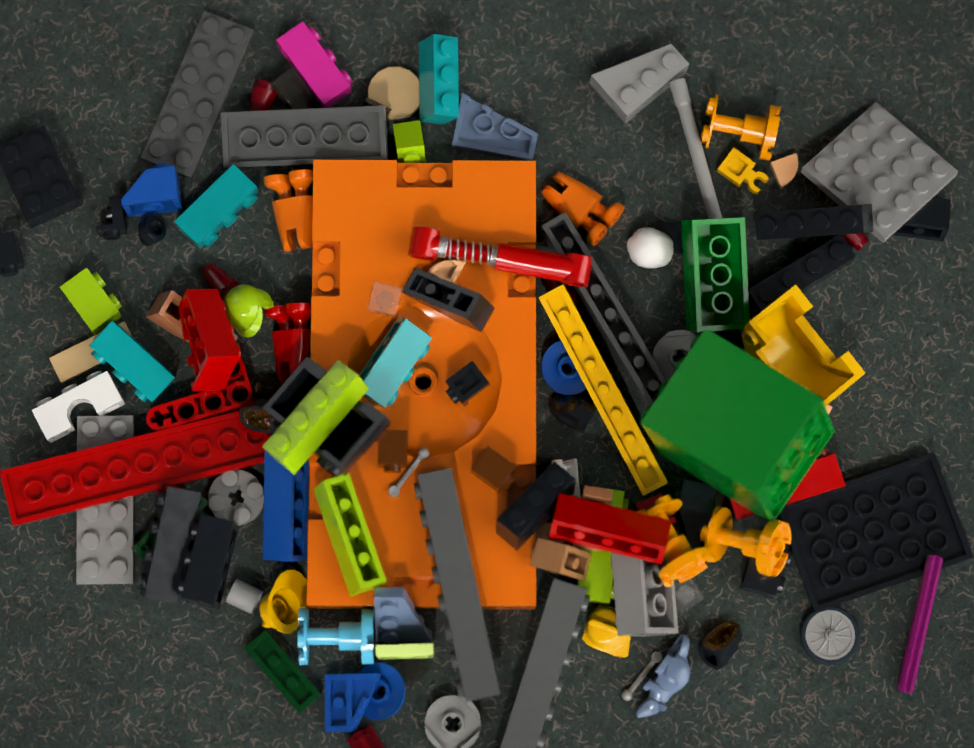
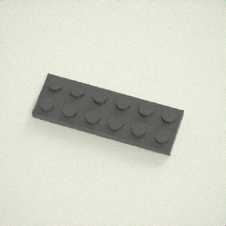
[141,11,255,179]
[220,105,388,168]

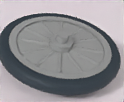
[800,606,860,665]

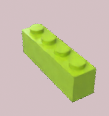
[262,360,369,475]
[313,473,386,597]
[577,486,629,605]

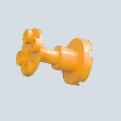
[700,94,781,161]
[638,495,714,587]
[700,506,791,577]

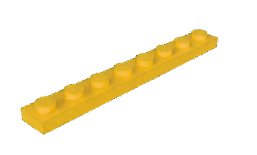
[538,284,668,496]

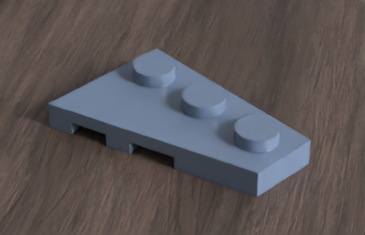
[452,93,538,161]
[374,587,433,644]

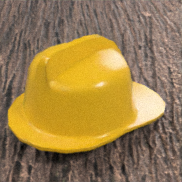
[259,570,307,634]
[582,605,631,657]

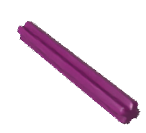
[897,554,943,693]

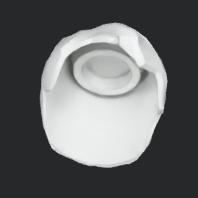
[627,227,674,269]

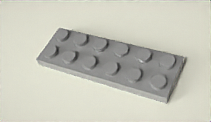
[76,415,134,585]

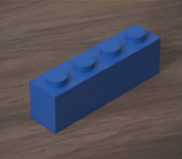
[262,450,309,562]

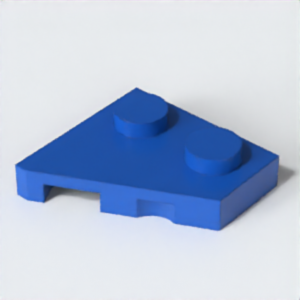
[325,673,380,732]

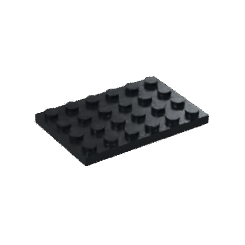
[778,452,974,613]

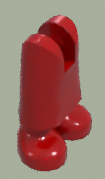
[264,303,311,384]

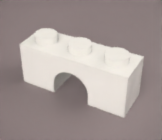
[32,371,125,443]

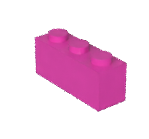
[276,21,352,108]

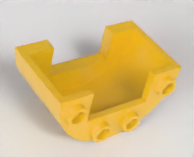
[742,285,865,406]

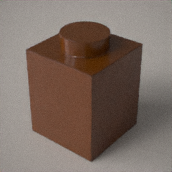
[378,430,408,473]
[471,446,517,493]

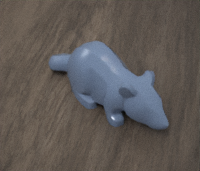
[637,634,690,718]

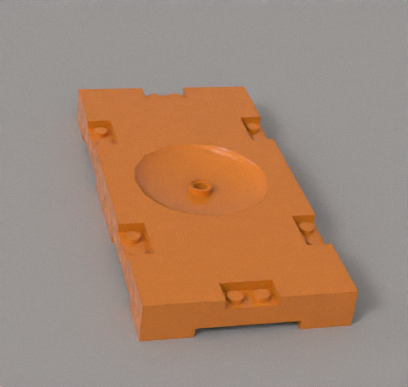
[307,160,536,610]

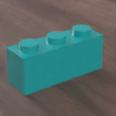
[419,34,459,124]
[174,164,259,249]
[359,318,432,408]
[89,321,176,402]

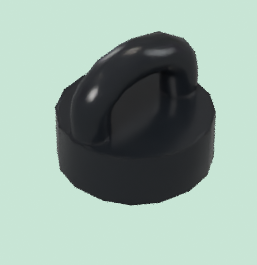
[138,215,166,246]

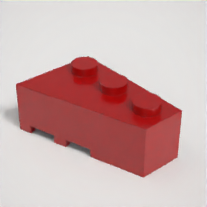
[179,289,241,391]

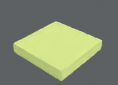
[376,643,434,660]

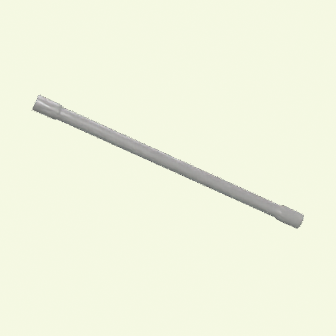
[669,78,751,352]

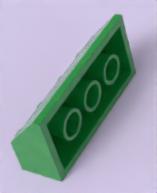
[681,217,750,332]

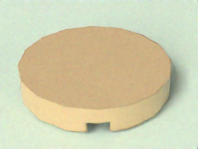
[368,67,419,121]

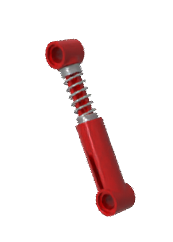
[408,227,593,287]

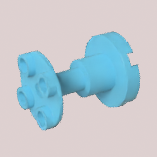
[298,608,374,665]

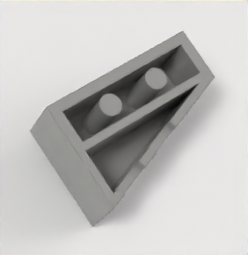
[590,44,689,124]

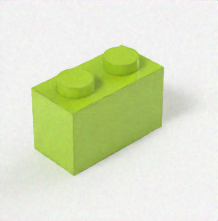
[60,268,122,335]

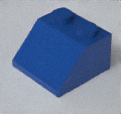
[121,163,183,217]

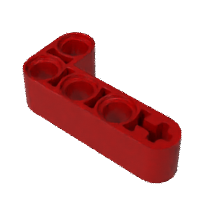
[146,358,254,432]

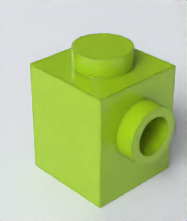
[393,120,426,163]

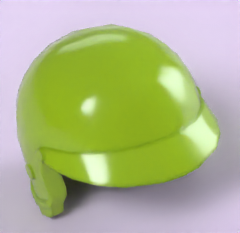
[224,284,274,338]

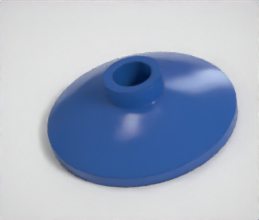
[541,341,586,395]
[358,663,406,720]

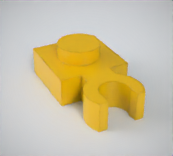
[717,148,769,195]

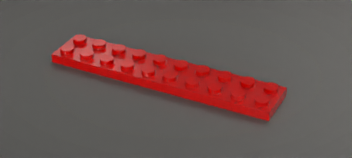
[0,410,273,527]

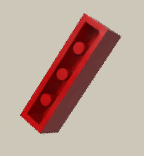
[730,448,845,520]
[549,493,672,564]

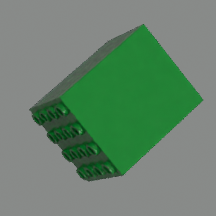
[641,328,835,522]

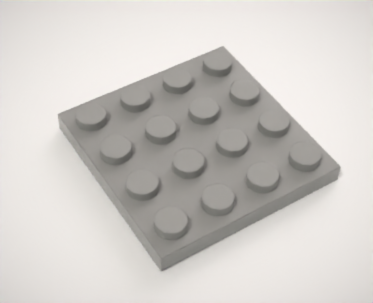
[801,102,958,243]

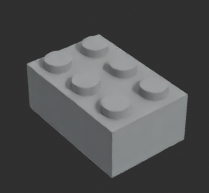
[611,552,679,637]

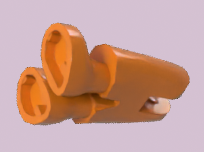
[263,169,313,252]
[541,171,625,247]

